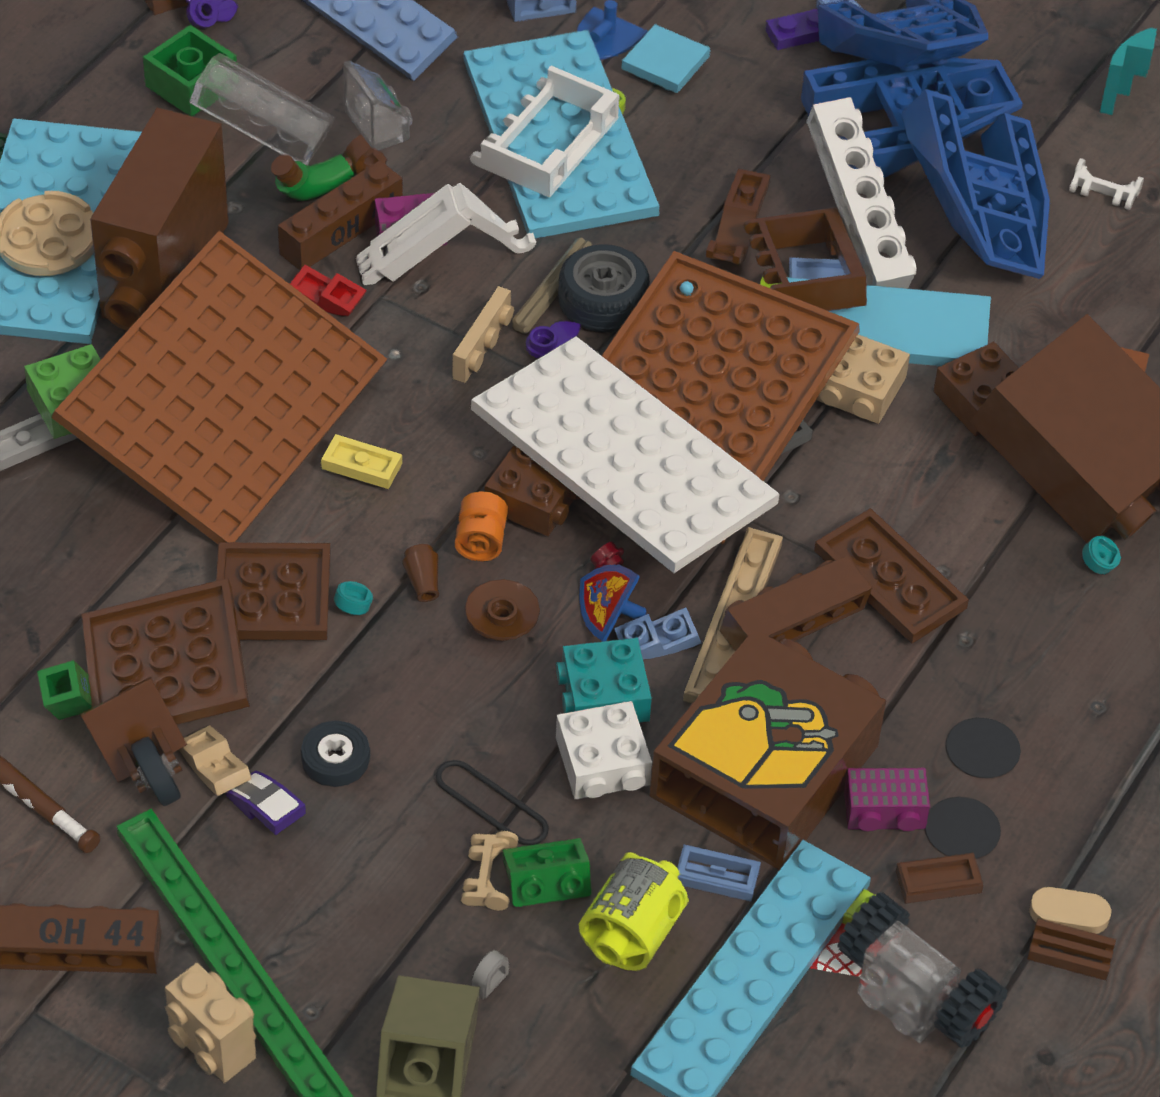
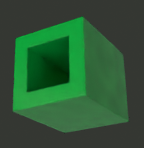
[37,660,92,720]

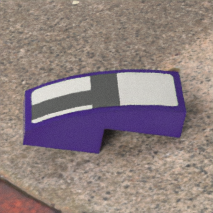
[226,770,306,836]

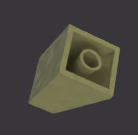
[376,975,480,1097]

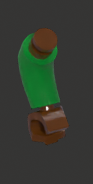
[271,134,387,201]

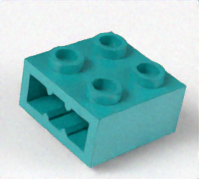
[556,638,652,722]

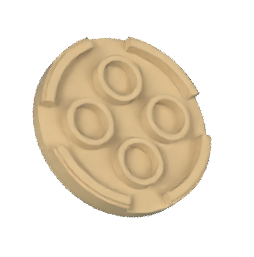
[0,191,94,276]

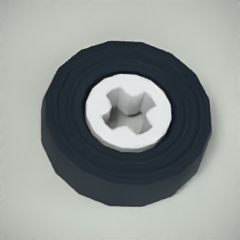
[300,721,371,787]

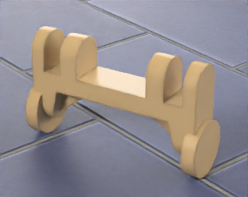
[461,831,518,911]

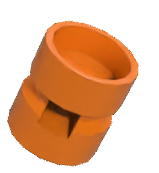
[455,491,508,562]

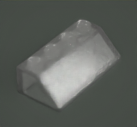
[189,53,336,165]

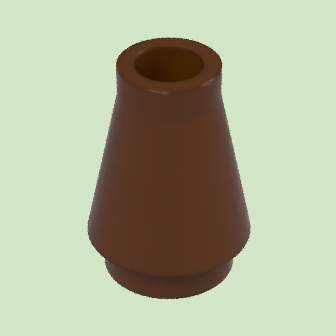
[402,544,439,602]

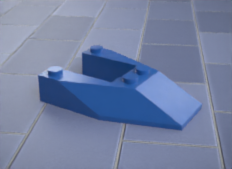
[817,0,988,70]
[801,58,1023,178]
[902,89,1050,279]

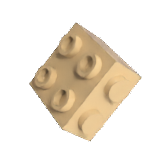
[816,334,910,424]
[165,963,256,1083]

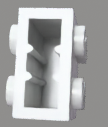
[556,701,652,799]

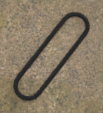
[435,760,549,845]

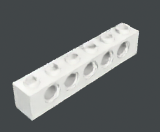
[807,97,916,289]

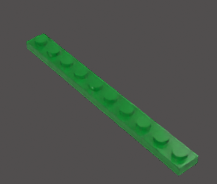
[116,809,353,1097]

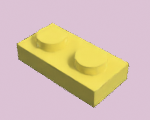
[321,434,402,489]

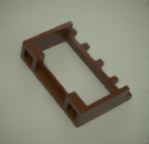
[744,208,867,311]

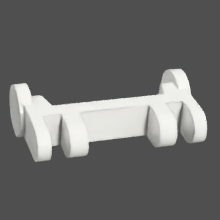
[1069,158,1144,210]

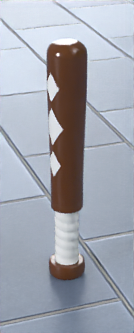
[0,755,101,853]

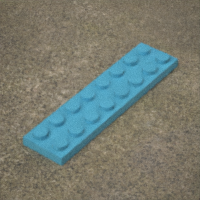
[631,840,871,1097]

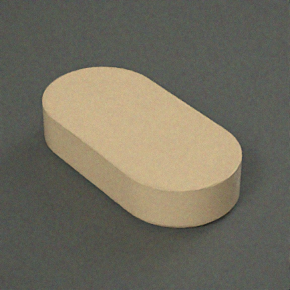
[1030,887,1111,934]

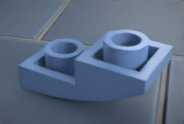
[614,608,701,660]

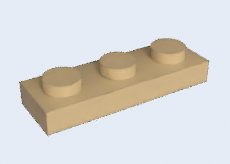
[453,286,514,383]

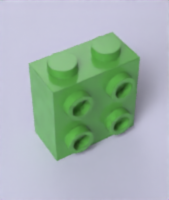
[24,344,101,439]

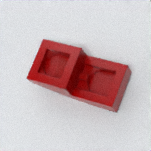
[290,265,366,316]

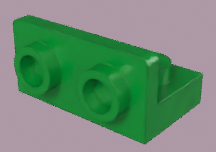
[502,838,592,907]

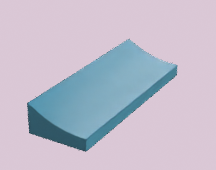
[787,277,991,366]

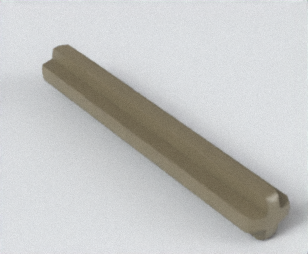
[512,237,592,334]

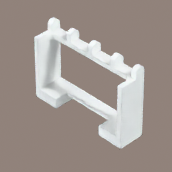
[470,66,619,198]

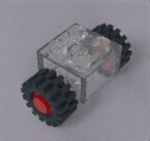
[837,892,1008,1048]

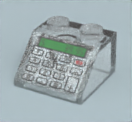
[343,61,412,151]

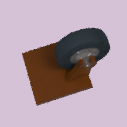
[81,677,187,807]

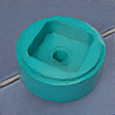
[1082,536,1121,574]
[334,581,373,615]

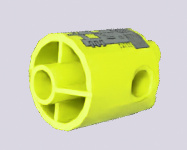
[579,852,689,971]

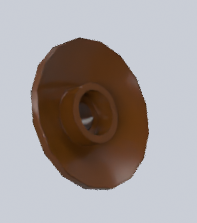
[465,579,540,641]

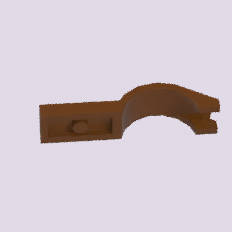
[706,169,771,264]

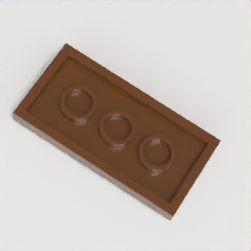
[814,508,969,643]

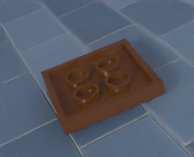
[216,542,331,640]

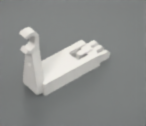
[356,183,536,285]

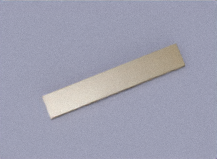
[683,527,783,703]

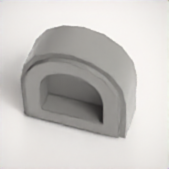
[472,950,509,999]

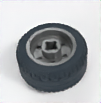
[558,244,650,332]

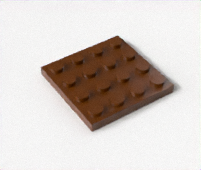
[82,578,250,725]

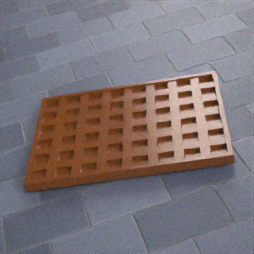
[51,231,387,545]

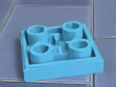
[622,25,710,93]

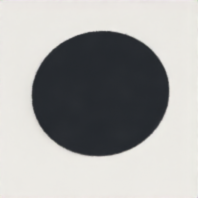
[946,718,1021,778]
[925,797,1001,859]

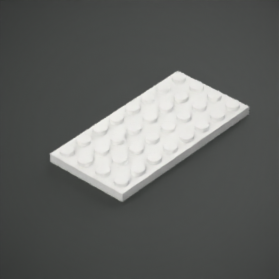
[471,337,779,573]

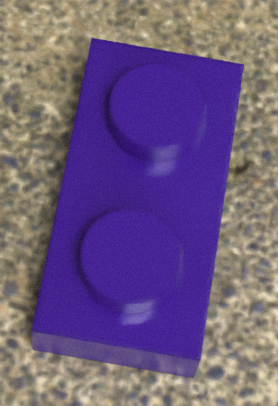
[765,9,819,50]

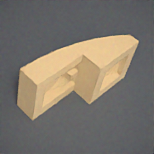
[179,725,251,796]

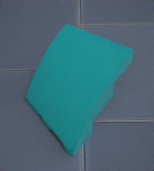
[1100,28,1157,115]

